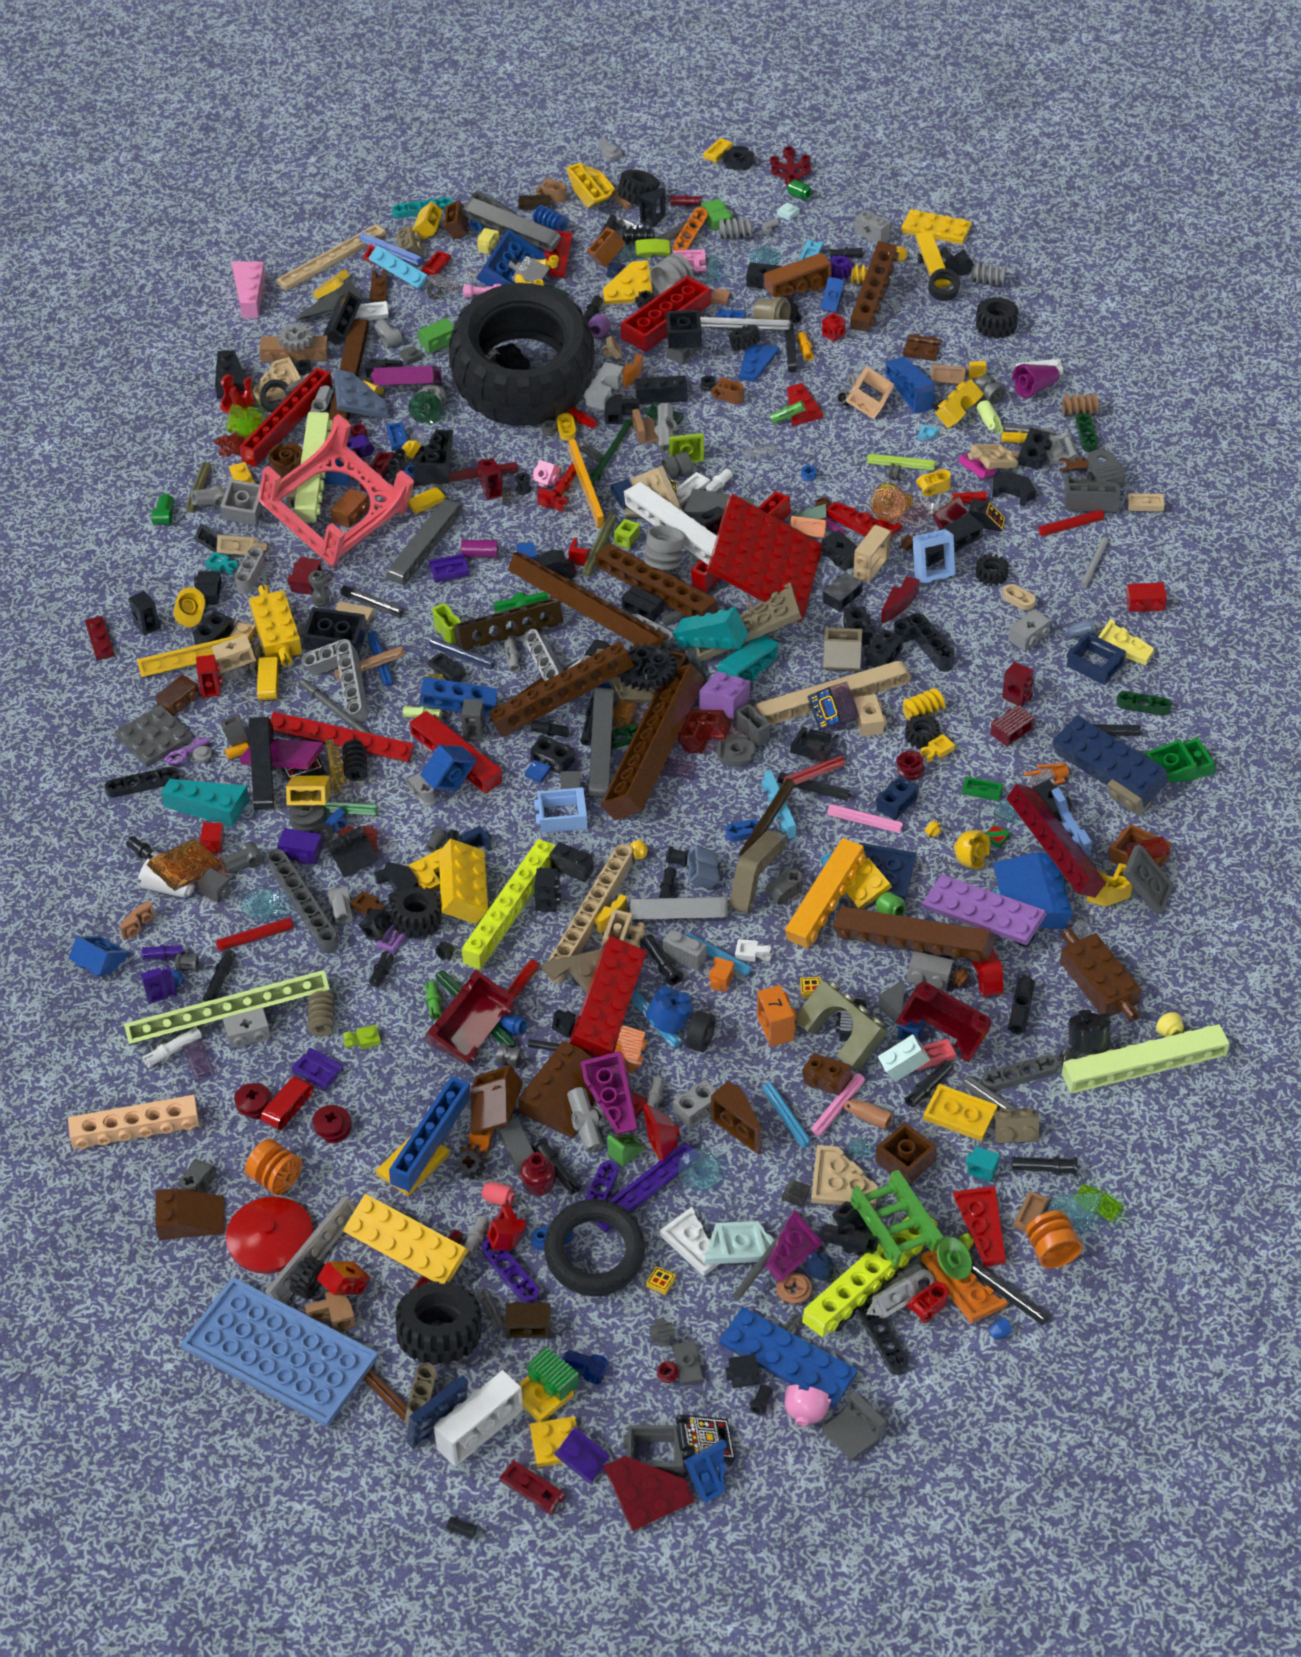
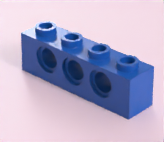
[419,677,497,717]

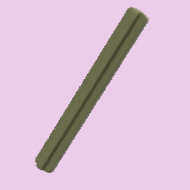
[582,512,617,577]

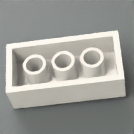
[434,1370,523,1467]

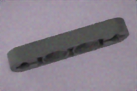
[981,1055,1059,1092]

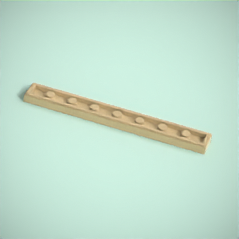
[276,224,387,291]

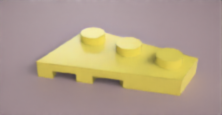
[1099,618,1154,665]

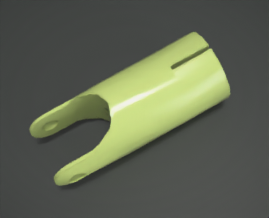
[976,400,1003,434]

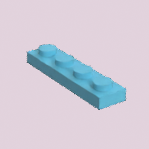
[368,245,428,290]
[761,770,796,839]

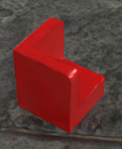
[568,537,591,566]

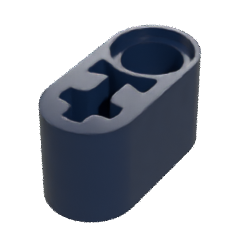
[610,479,632,510]

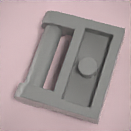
[1045,432,1080,465]

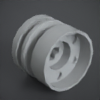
[650,253,694,293]
[644,525,685,570]

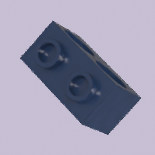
[876,775,919,820]

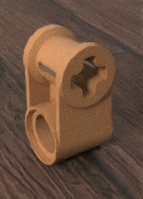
[536,178,567,203]

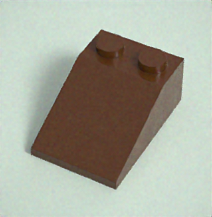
[711,1081,761,1155]
[155,1188,224,1240]

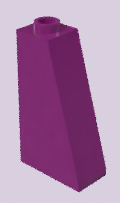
[372,366,442,386]

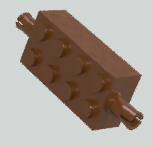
[1060,928,1141,1022]

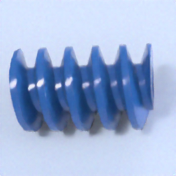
[533,204,569,231]

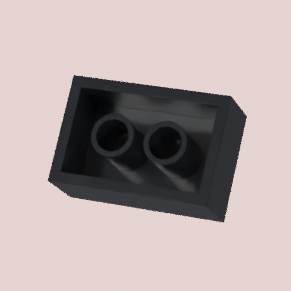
[302,607,368,657]

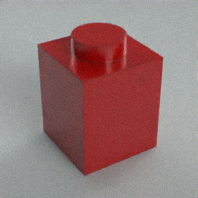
[200,822,225,853]

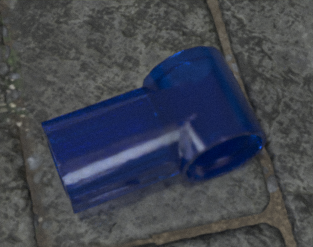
[563,1350,609,1385]

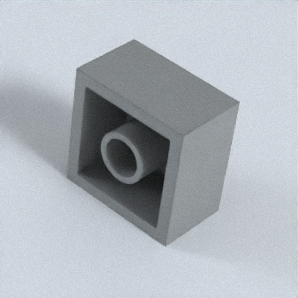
[220,479,263,525]

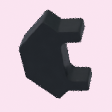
[992,473,1036,506]
[374,862,418,905]

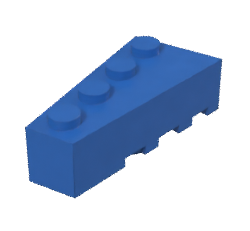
[885,356,935,414]

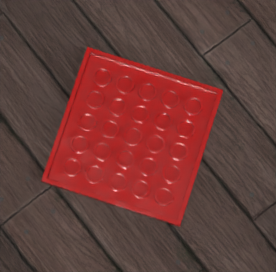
[706,494,822,622]

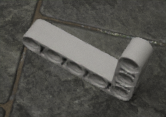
[524,629,591,681]
[302,639,368,723]

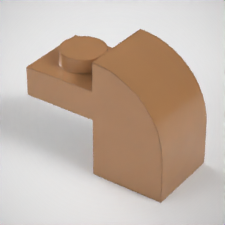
[305,1292,356,1332]

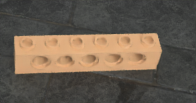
[68,1095,200,1149]

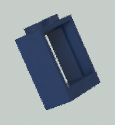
[1066,632,1126,685]

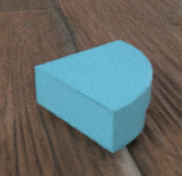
[918,424,939,440]

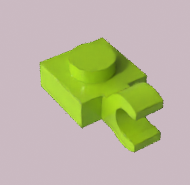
[343,1025,381,1049]

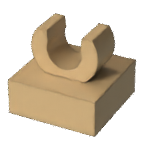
[602,335,622,359]

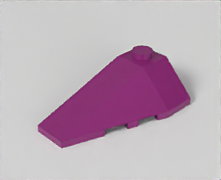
[580,1051,638,1134]

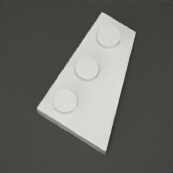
[660,1207,720,1276]

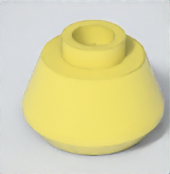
[1156,1012,1184,1037]

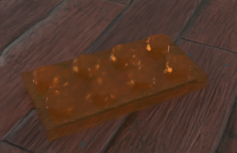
[147,838,222,891]

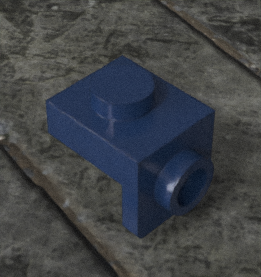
[460,826,492,851]

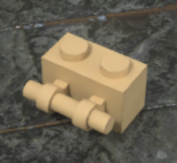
[602,909,645,948]

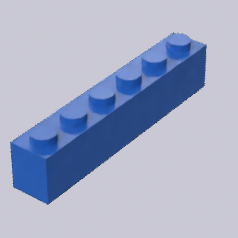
[389,1076,471,1192]

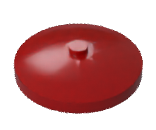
[226,1197,313,1274]

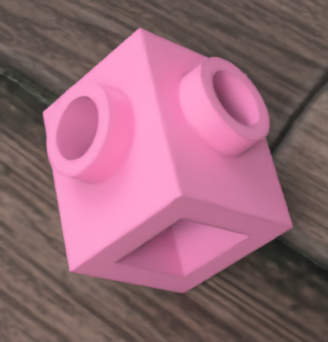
[532,460,561,488]

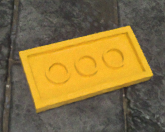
[901,209,972,245]

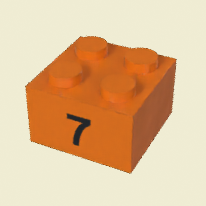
[757,985,797,1047]

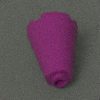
[1012,364,1060,398]

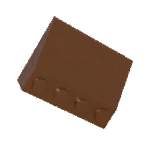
[518,1040,596,1139]

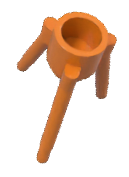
[1023,762,1069,785]

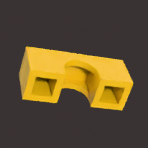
[935,379,984,428]

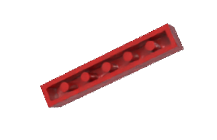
[409,711,502,794]

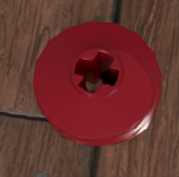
[234,1083,272,1120]
[313,1105,352,1144]

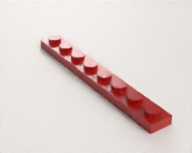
[271,711,415,763]

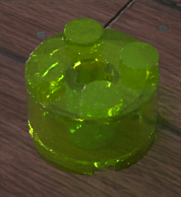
[226,404,263,437]

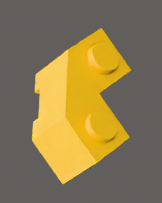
[1086,863,1134,907]

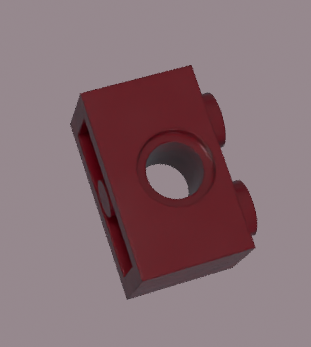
[1002,661,1035,707]

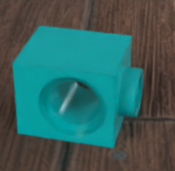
[965,1146,1000,1182]

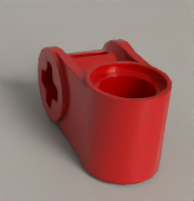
[907,1281,948,1324]

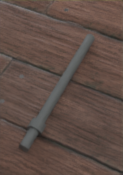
[299,679,371,734]
[732,1211,803,1301]

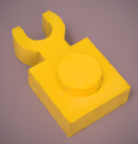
[920,734,955,762]

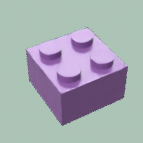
[700,672,750,719]

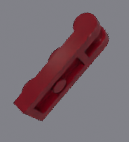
[500,1460,566,1515]

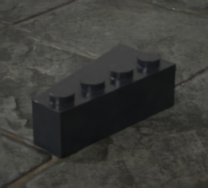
[414,429,453,484]

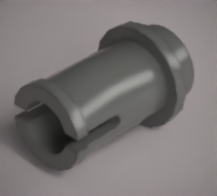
[426,828,447,852]

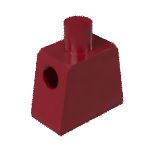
[477,458,503,500]

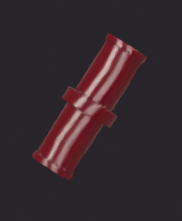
[670,194,703,207]

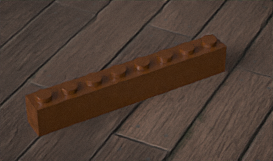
[833,906,995,962]

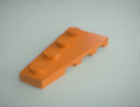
[920,1250,1008,1324]

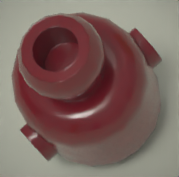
[518,1152,556,1196]

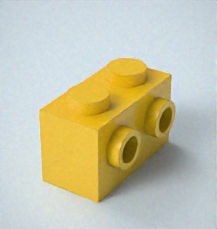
[413,201,444,240]

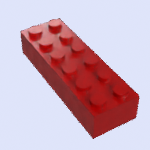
[620,275,711,352]
[569,935,647,1058]

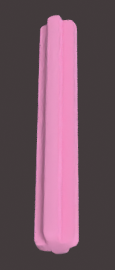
[828,804,903,833]
[811,1073,865,1136]

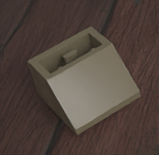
[823,628,862,671]

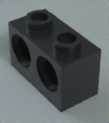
[1018,427,1052,470]
[843,606,873,645]
[193,611,234,645]
[530,735,575,775]

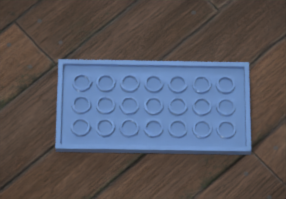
[180,1277,379,1427]

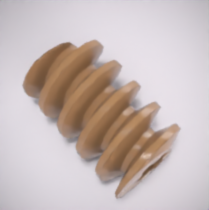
[1062,393,1099,416]

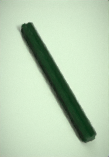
[436,970,516,1048]

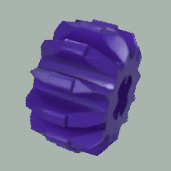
[828,254,854,280]

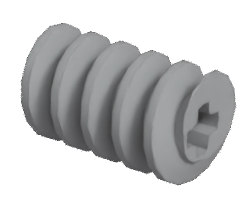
[719,217,753,239]
[971,262,1006,286]

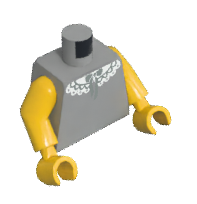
[508,255,559,286]

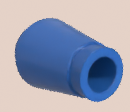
[498,1014,527,1035]

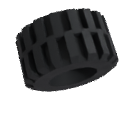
[617,169,660,205]
[976,297,1018,339]
[391,886,441,939]

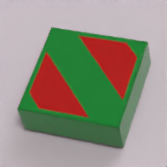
[985,824,1010,848]

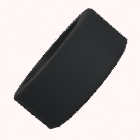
[928,268,960,301]
[260,379,292,413]
[686,1011,716,1053]

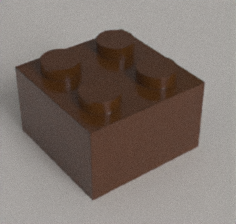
[875,1122,937,1185]

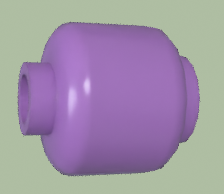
[588,314,611,338]

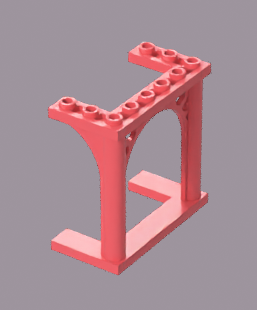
[258,414,414,567]

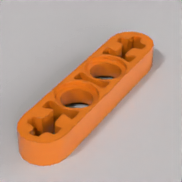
[673,207,708,251]

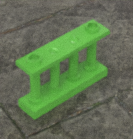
[850,1170,943,1267]

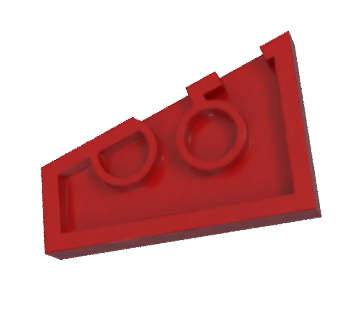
[787,383,823,427]

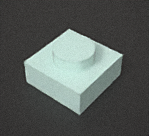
[777,203,799,221]

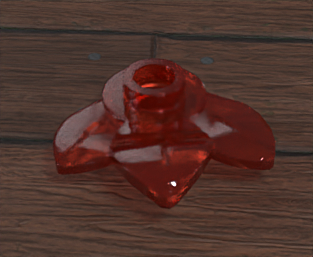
[214,432,246,457]

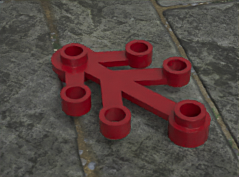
[770,146,811,187]

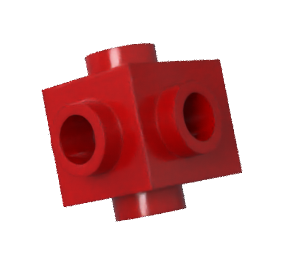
[822,312,846,342]

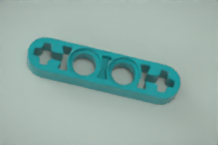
[392,197,453,219]

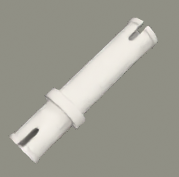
[142,1026,202,1068]

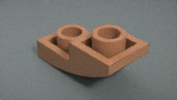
[120,901,155,941]

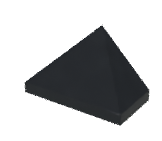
[194,524,226,554]

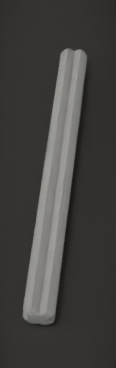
[700,317,791,330]

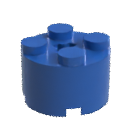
[646,985,693,1034]

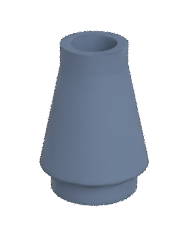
[1067,618,1096,638]

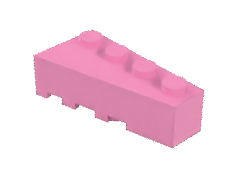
[231,261,266,318]

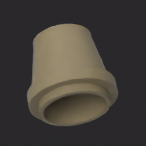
[753,296,791,320]

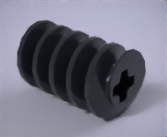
[622,224,655,245]
[342,740,368,781]

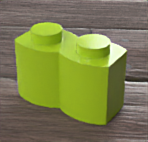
[432,603,461,644]

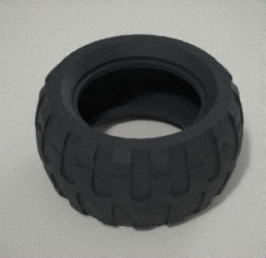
[449,283,595,426]

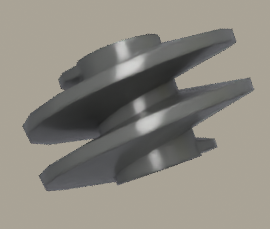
[289,805,325,831]

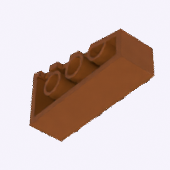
[764,252,831,297]

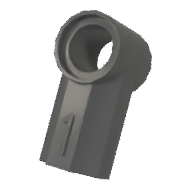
[221,842,264,874]

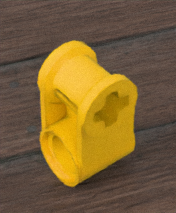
[916,469,951,497]

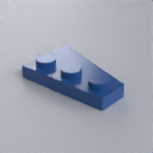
[739,344,780,382]

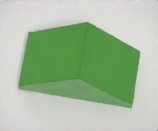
[607,1134,646,1167]

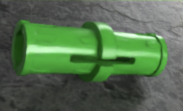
[770,401,805,424]
[424,981,443,1020]

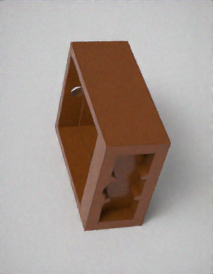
[1109,824,1172,868]

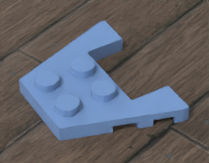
[1051,787,1092,862]

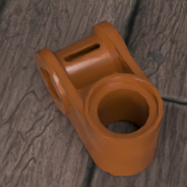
[711,377,744,404]

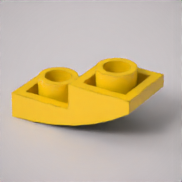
[595,894,628,933]

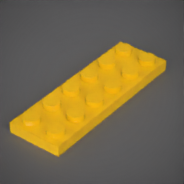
[343,1194,469,1284]

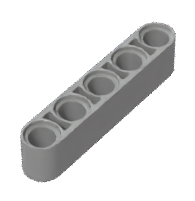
[630,897,728,919]

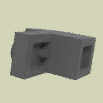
[221,714,250,747]

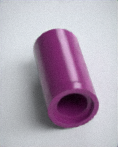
[461,540,498,558]

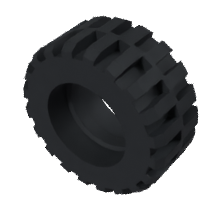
[395,1281,481,1365]

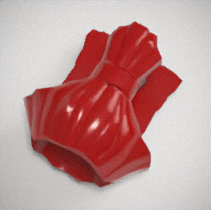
[219,374,256,418]

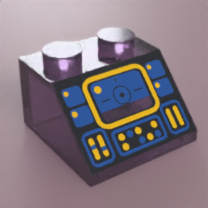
[807,681,859,731]

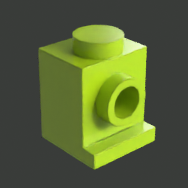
[614,519,640,550]

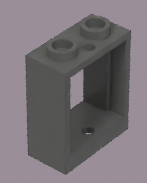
[623,1425,684,1478]

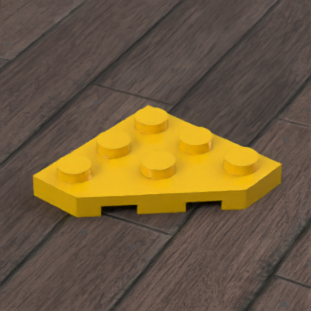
[603,260,652,305]

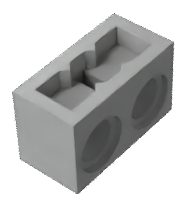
[673,1079,717,1129]

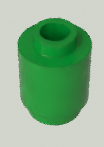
[787,180,812,200]

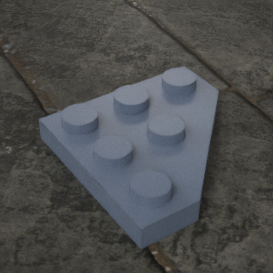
[334,369,388,419]

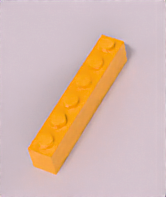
[785,838,866,948]

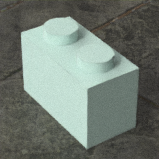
[878,1035,930,1082]

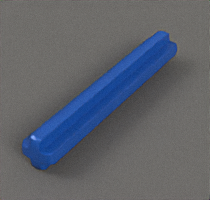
[367,631,393,686]

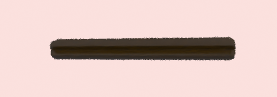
[739,778,795,857]

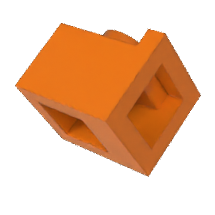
[708,957,734,992]

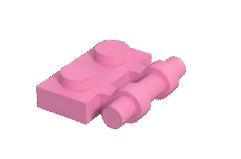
[672,249,706,274]

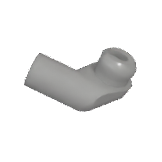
[761,218,779,235]

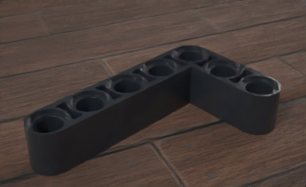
[249,716,274,810]

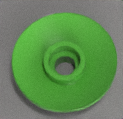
[937,1237,972,1280]

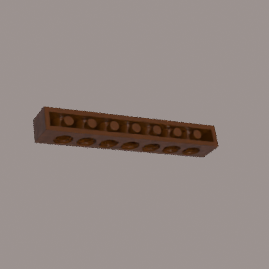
[595,543,718,617]
[488,641,634,738]

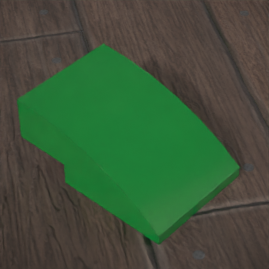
[1145,737,1215,782]

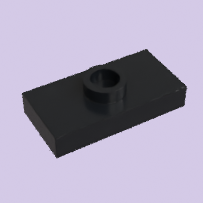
[428,652,466,682]

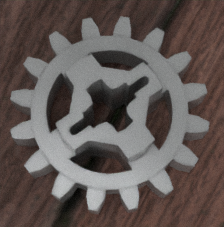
[277,322,314,352]

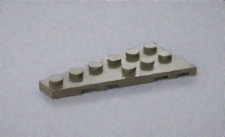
[696,582,802,662]

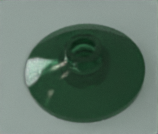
[409,391,442,425]

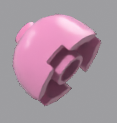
[784,1385,831,1427]

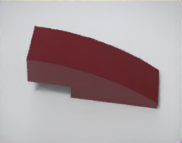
[881,576,920,623]

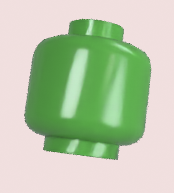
[876,892,906,916]

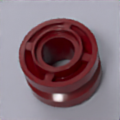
[896,751,925,781]

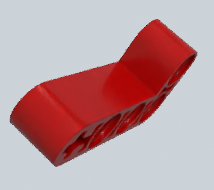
[970,927,1003,998]

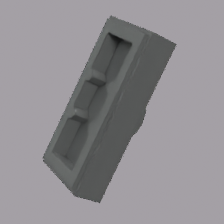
[673,1341,703,1387]

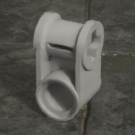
[406,772,437,807]

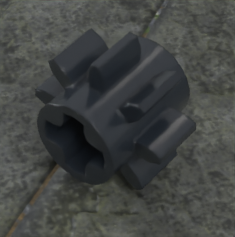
[635,290,654,308]

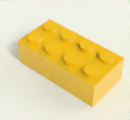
[439,839,488,924]

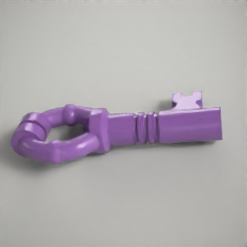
[164,736,210,766]

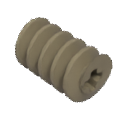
[308,991,334,1037]

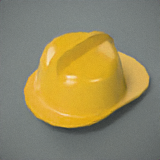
[174,587,205,628]

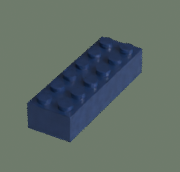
[1052,715,1168,807]

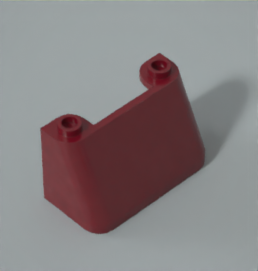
[423,969,515,1065]
[896,982,991,1063]

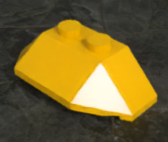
[566,163,615,208]

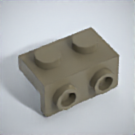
[396,225,424,258]
[1107,780,1151,816]
[994,1107,1039,1143]

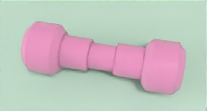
[463,284,502,298]

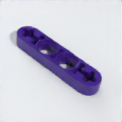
[482,1239,539,1303]

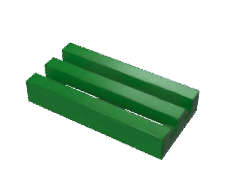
[962,776,1004,801]

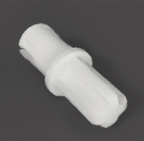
[706,469,733,492]

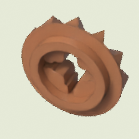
[776,1273,812,1305]

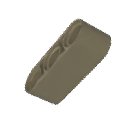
[405,1363,437,1426]

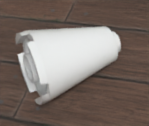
[137,851,195,898]

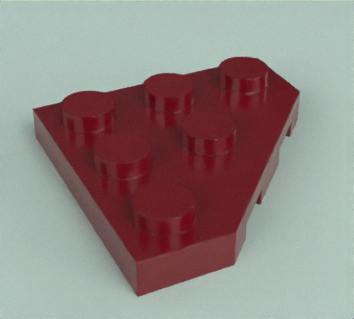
[603,1456,695,1531]

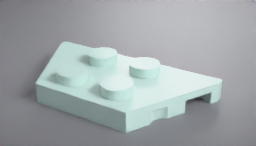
[703,1221,774,1264]

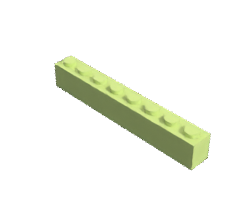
[294,412,333,522]
[1062,1024,1229,1094]

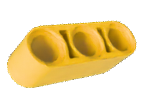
[257,657,279,701]

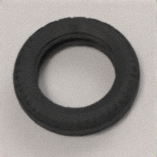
[544,1199,645,1296]

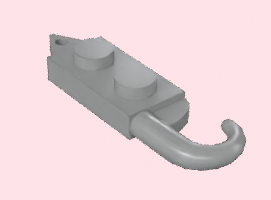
[866,1269,936,1318]

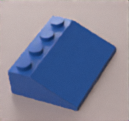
[476,229,545,287]
[993,852,1072,929]

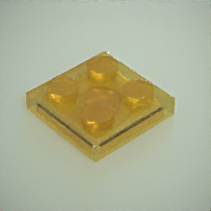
[325,739,344,793]

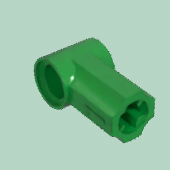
[151,494,175,525]

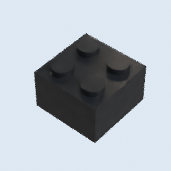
[666,310,702,349]

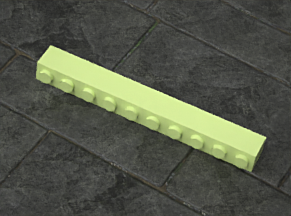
[124,970,330,1044]

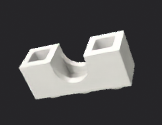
[584,362,624,410]

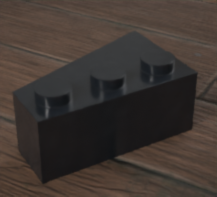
[215,350,246,399]

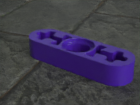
[584,1161,618,1200]

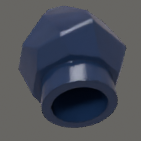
[806,1251,833,1281]

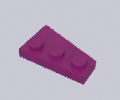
[765,1210,823,1282]

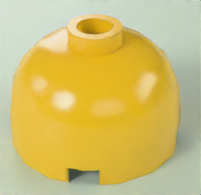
[954,830,990,870]

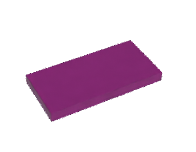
[240,739,324,770]

